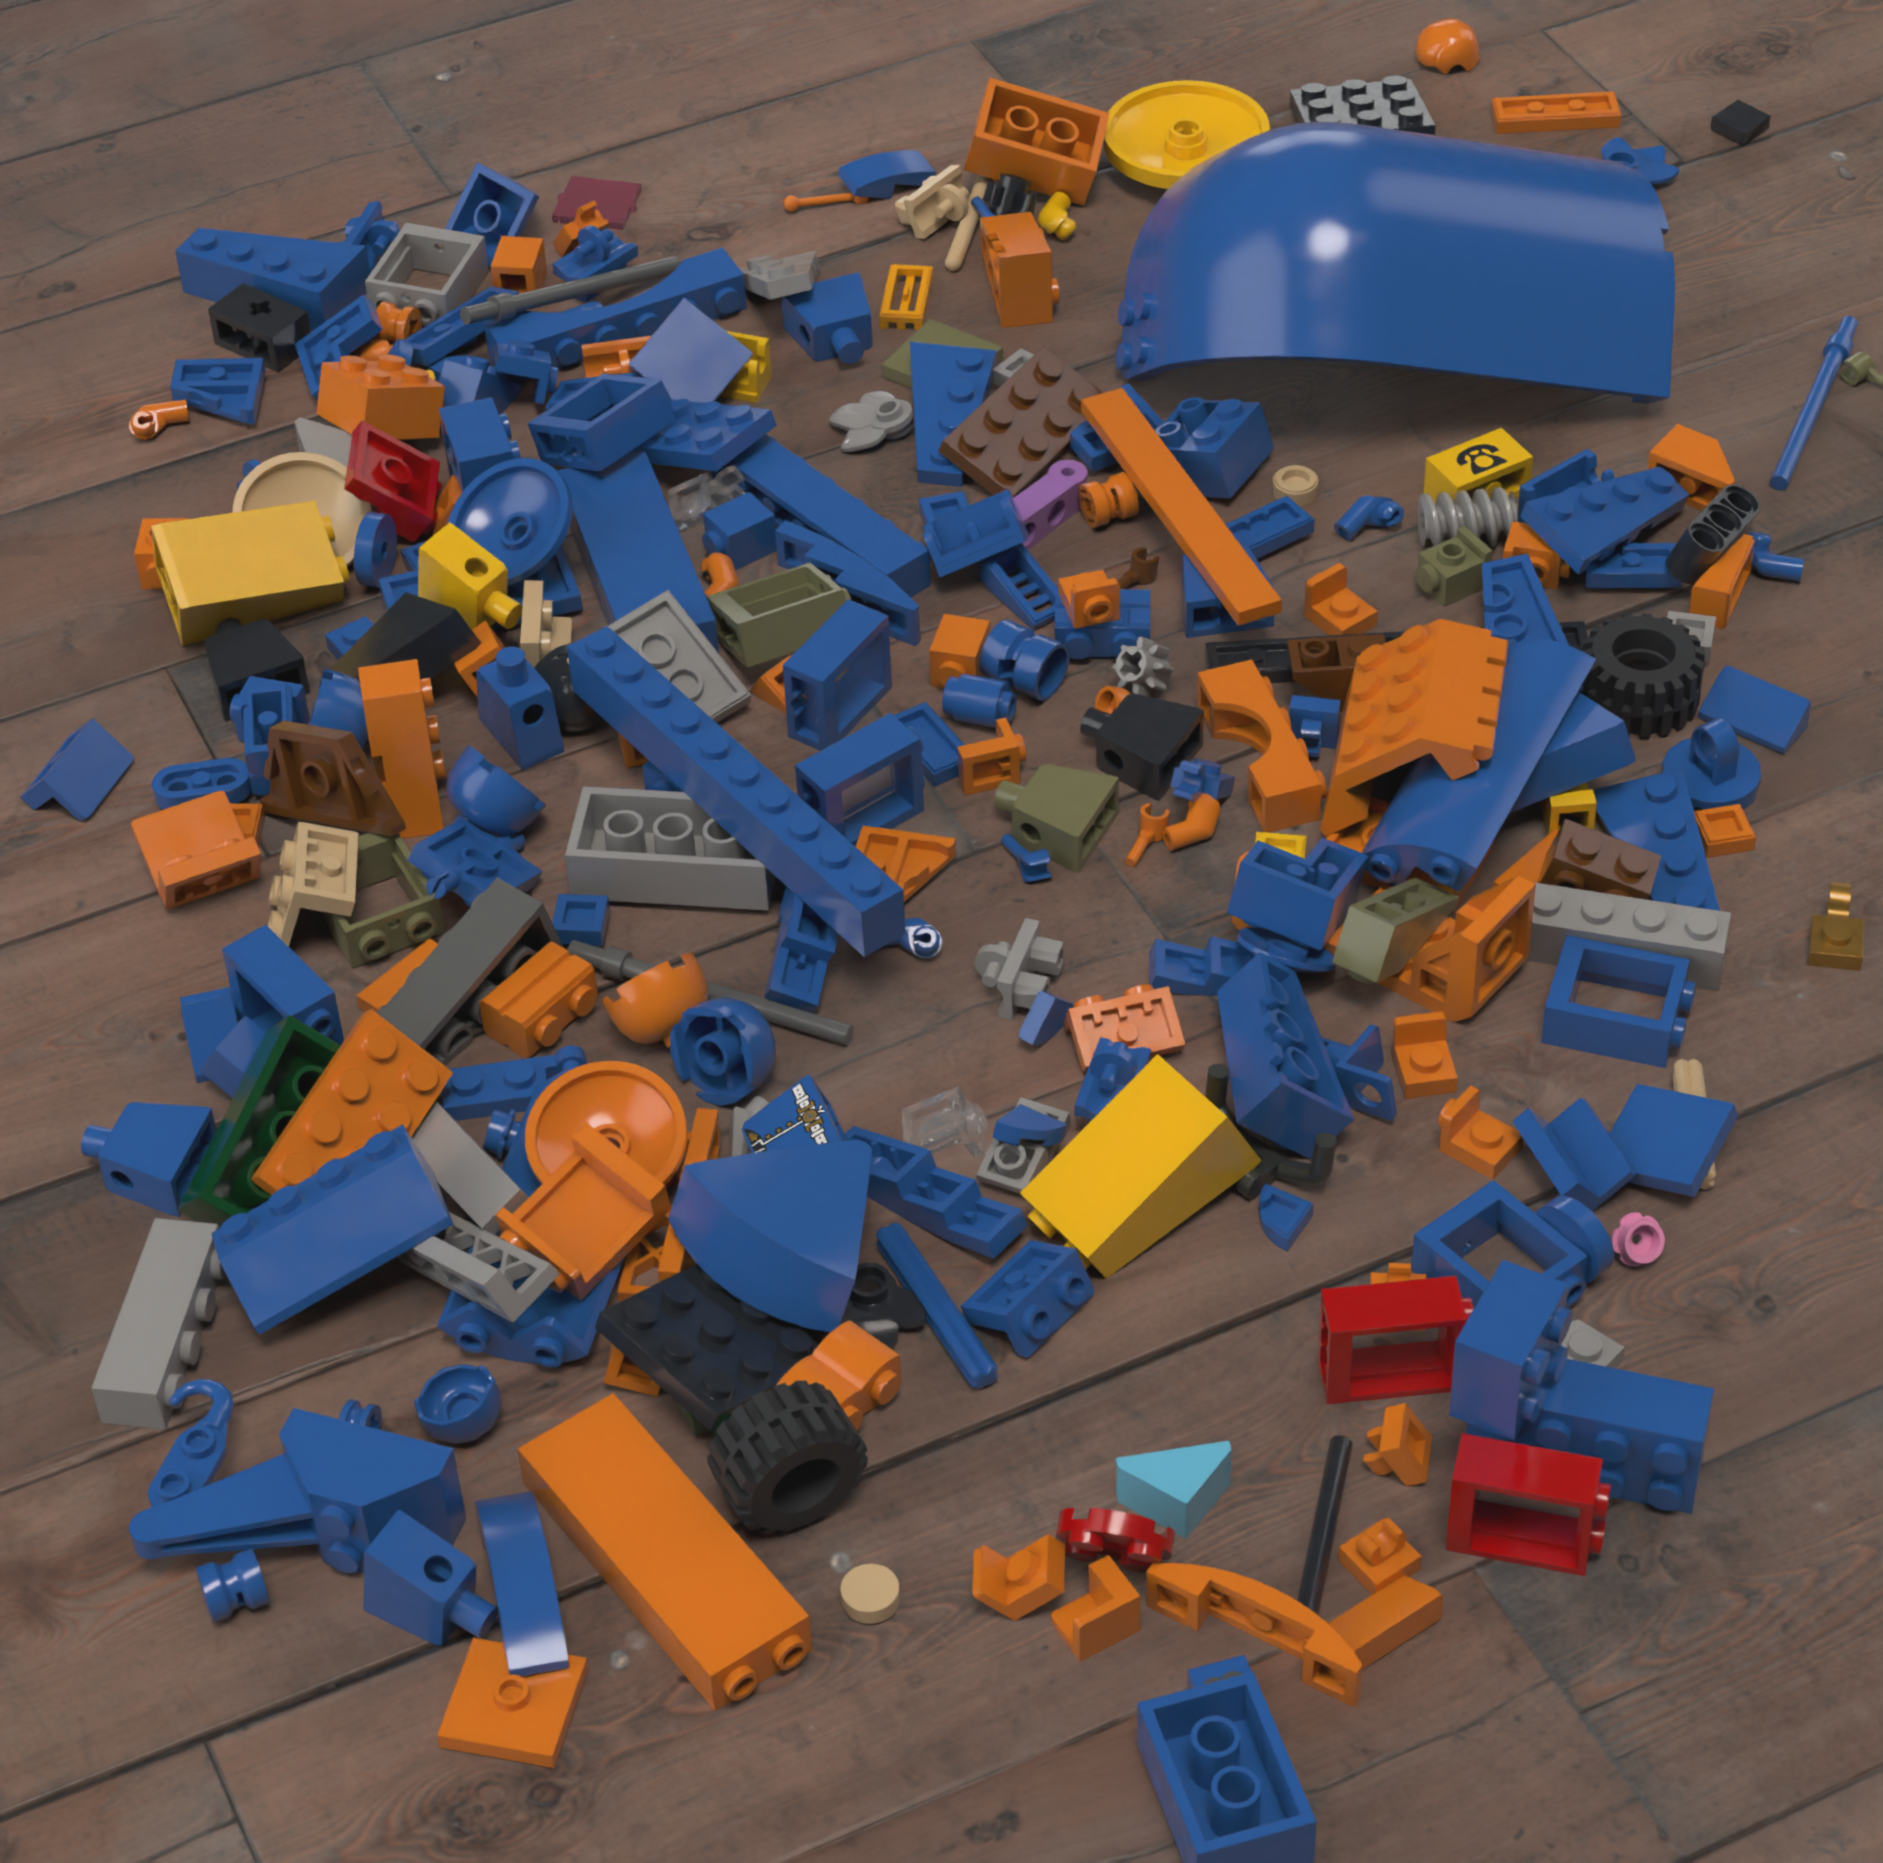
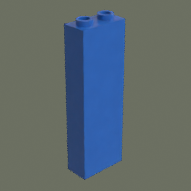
[557,451,719,653]

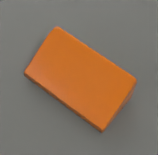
[1328,1575,1443,1670]

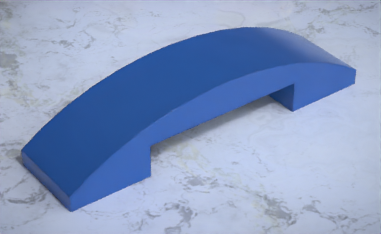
[475,1491,569,1676]

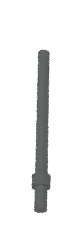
[460,256,680,325]
[568,940,854,1046]

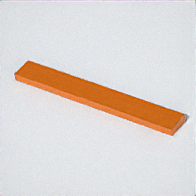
[1081,388,1282,626]

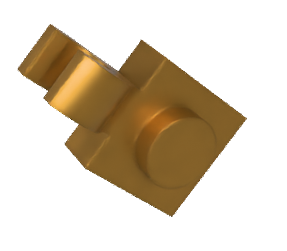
[1808,882,1864,971]

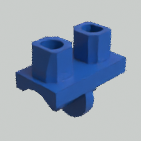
[336,201,400,273]
[552,225,638,302]
[1074,1037,1151,1124]

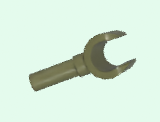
[1840,352,1883,386]

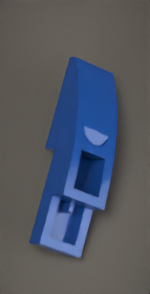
[764,886,838,1013]

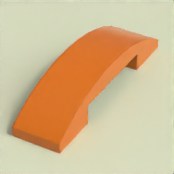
[1146,1563,1363,1708]

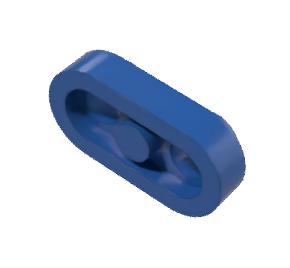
[152,758,252,810]

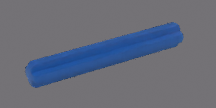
[876,1222,998,1389]

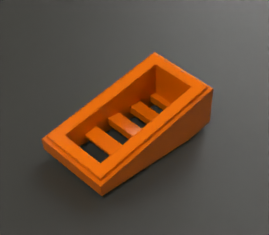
[1689,534,1755,629]

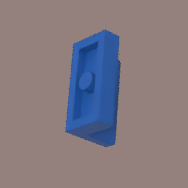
[20,718,134,821]
[1512,1098,1636,1211]

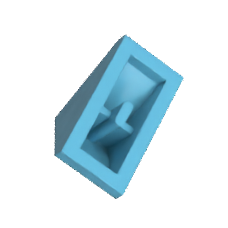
[1116,1440,1232,1539]

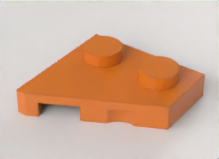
[855,825,956,902]

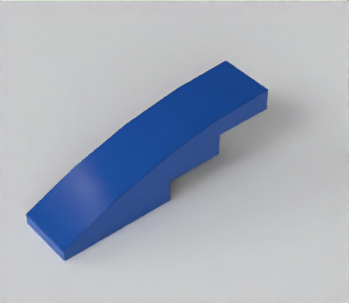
[775,520,921,646]
[845,1126,1028,1259]

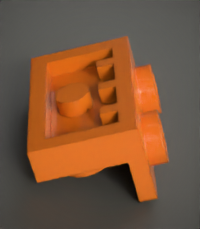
[1063,984,1186,1073]

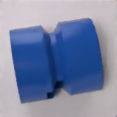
[980,619,1070,701]

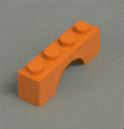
[1197,659,1327,833]

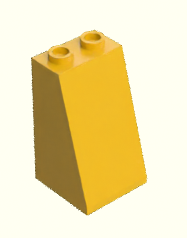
[151,501,350,646]
[1020,1054,1262,1279]

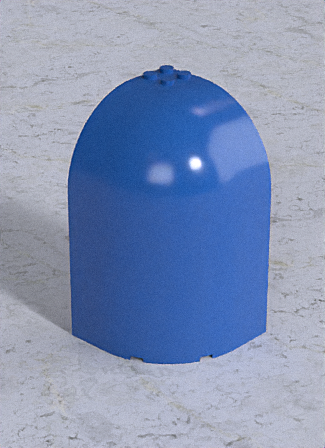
[1115,122,1675,404]

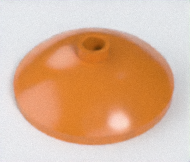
[525,1061,687,1185]

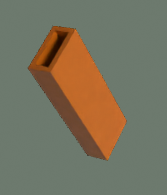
[517,1393,813,1711]

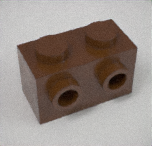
[1538,819,1661,900]

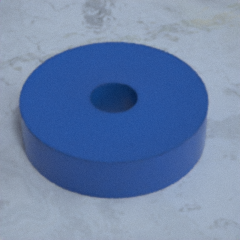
[354,512,397,588]
[1536,1196,1614,1283]

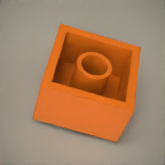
[316,355,445,439]

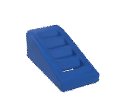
[978,543,1058,630]

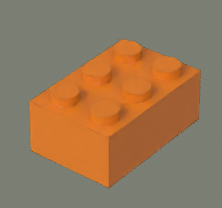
[964,77,1110,206]

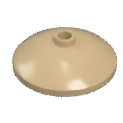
[232,452,372,567]

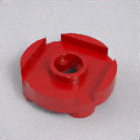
[1055,1508,1175,1573]

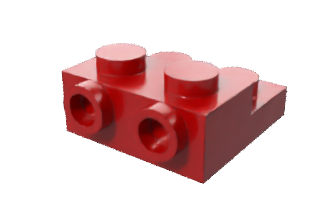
[344,420,442,542]

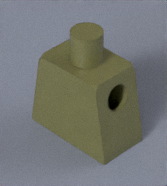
[994,764,1119,873]

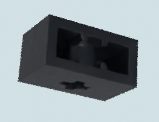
[208,283,311,373]

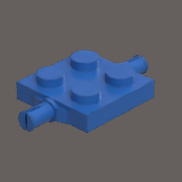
[407,818,543,907]

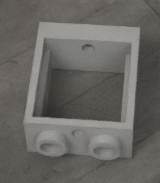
[365,223,489,326]

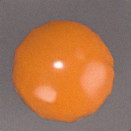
[1416,18,1480,74]

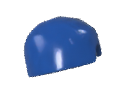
[414,1364,501,1445]

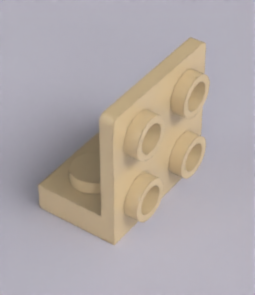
[268,821,358,947]

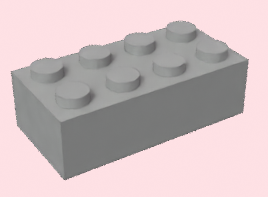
[565,786,776,911]

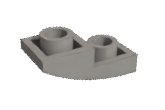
[976,1097,1071,1194]

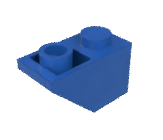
[438,356,522,414]

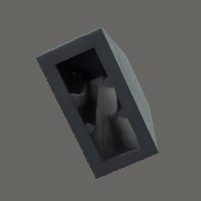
[330,592,481,681]

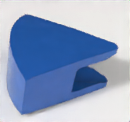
[668,1140,872,1332]

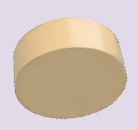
[1273,465,1319,507]
[840,1564,900,1624]

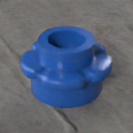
[483,1109,521,1160]

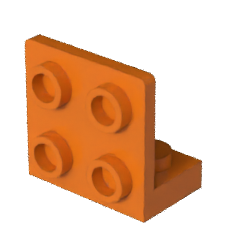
[131,791,261,910]

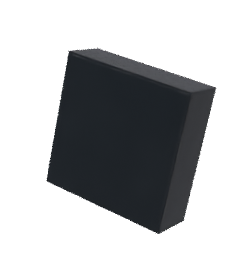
[1710,100,1771,145]

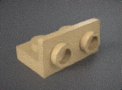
[520,580,572,667]

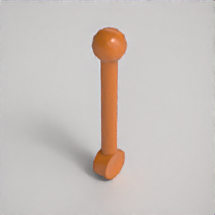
[783,193,869,212]

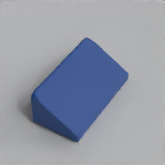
[1698,665,1811,754]

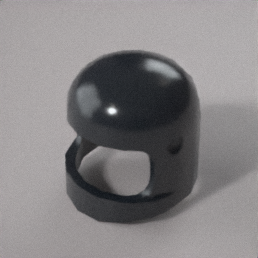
[534,643,604,733]

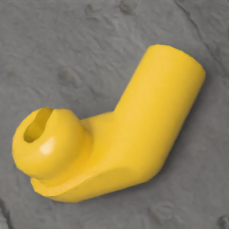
[1038,192,1076,240]

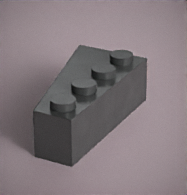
[376,878,564,1066]

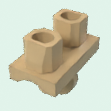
[895,165,970,239]

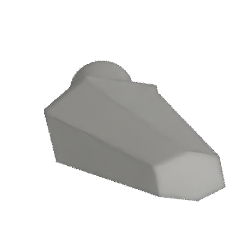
[729,1096,769,1157]

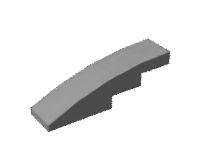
[411,1100,529,1235]

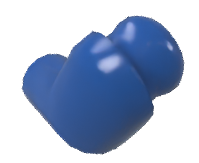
[1334,495,1404,540]
[1747,532,1804,582]
[885,917,942,958]

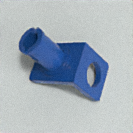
[1321,1024,1397,1121]

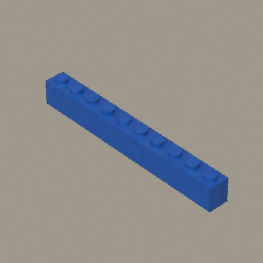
[567,626,906,957]

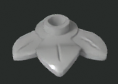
[828,391,914,452]

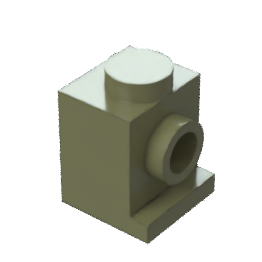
[1416,526,1493,607]

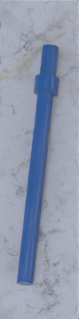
[1770,316,1858,490]

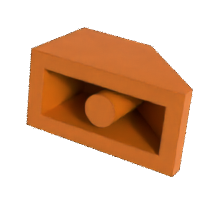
[1648,424,1735,511]

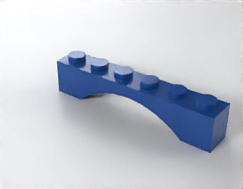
[484,247,747,384]

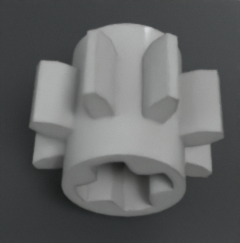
[1112,637,1175,697]

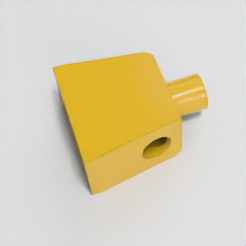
[418,522,523,629]

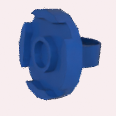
[1662,718,1761,811]

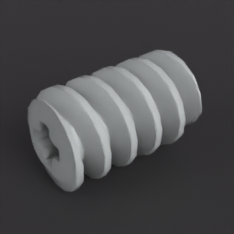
[1417,487,1518,547]

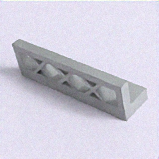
[397,1212,559,1323]

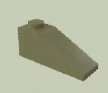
[1332,877,1459,984]

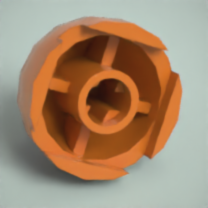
[602,953,708,1049]

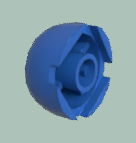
[309,668,370,750]
[446,745,546,838]
[670,997,776,1106]

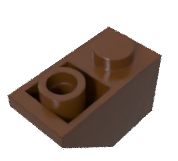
[1287,634,1385,712]

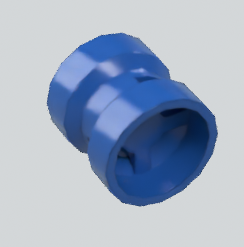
[195,1548,270,1623]

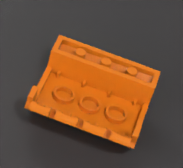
[1320,618,1509,836]

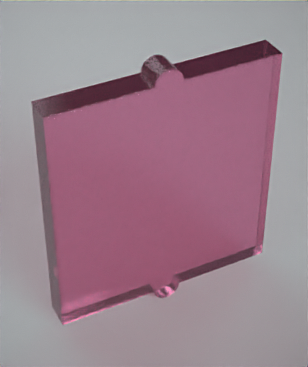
[552,176,642,230]

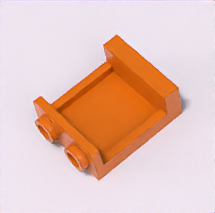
[495,1122,671,1301]

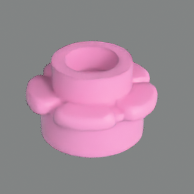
[1611,1212,1665,1267]

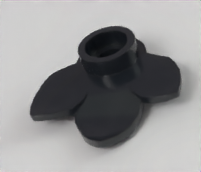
[816,1262,926,1350]

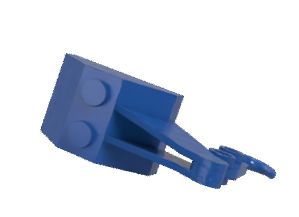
[129,1379,466,1573]

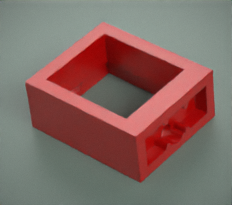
[1318,1276,1474,1405]
[1446,1433,1611,1576]

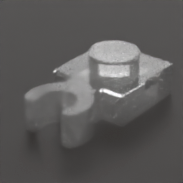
[668,466,745,533]

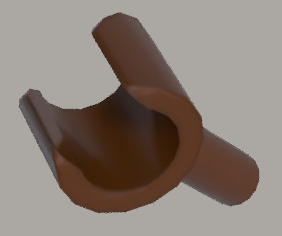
[1117,547,1160,589]

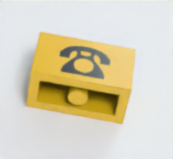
[1424,428,1533,504]

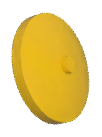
[1103,80,1270,189]

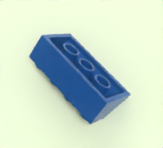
[211,1124,453,1335]

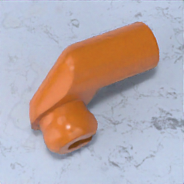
[129,399,190,439]

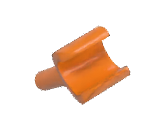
[1124,803,1170,867]

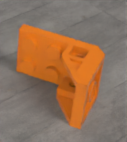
[1325,875,1536,1022]

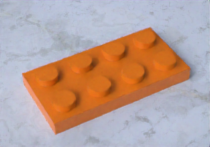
[250,1009,453,1196]

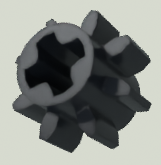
[982,173,1038,216]

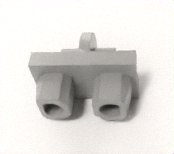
[974,918,1065,1020]

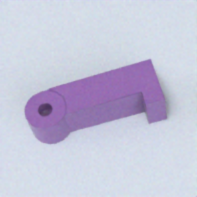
[1013,460,1088,550]

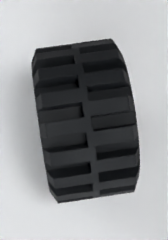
[1579,613,1705,737]
[707,1381,868,1534]

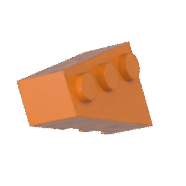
[980,212,1060,328]
[358,659,446,839]

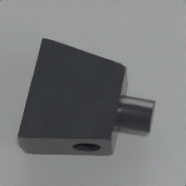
[204,618,310,722]
[1080,693,1204,801]

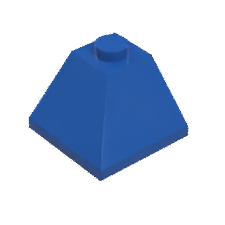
[445,162,540,267]

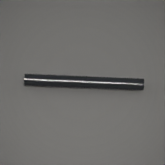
[1297,1435,1353,1615]

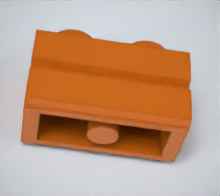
[479,941,598,1059]

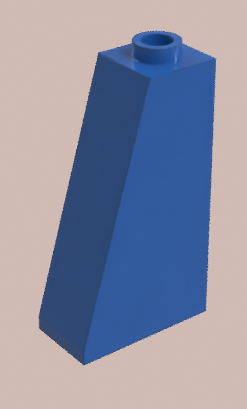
[1509,692,1636,813]

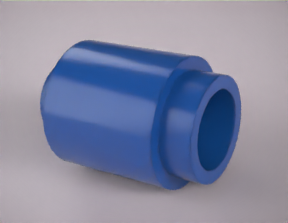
[942,674,1017,728]

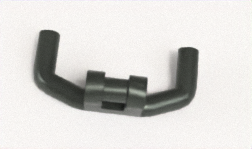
[1205,1063,1337,1199]

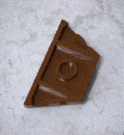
[260,720,406,837]

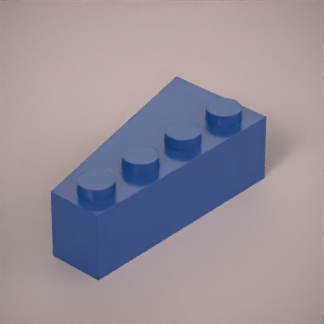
[175,228,370,331]
[1217,952,1354,1159]

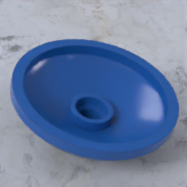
[448,458,573,585]

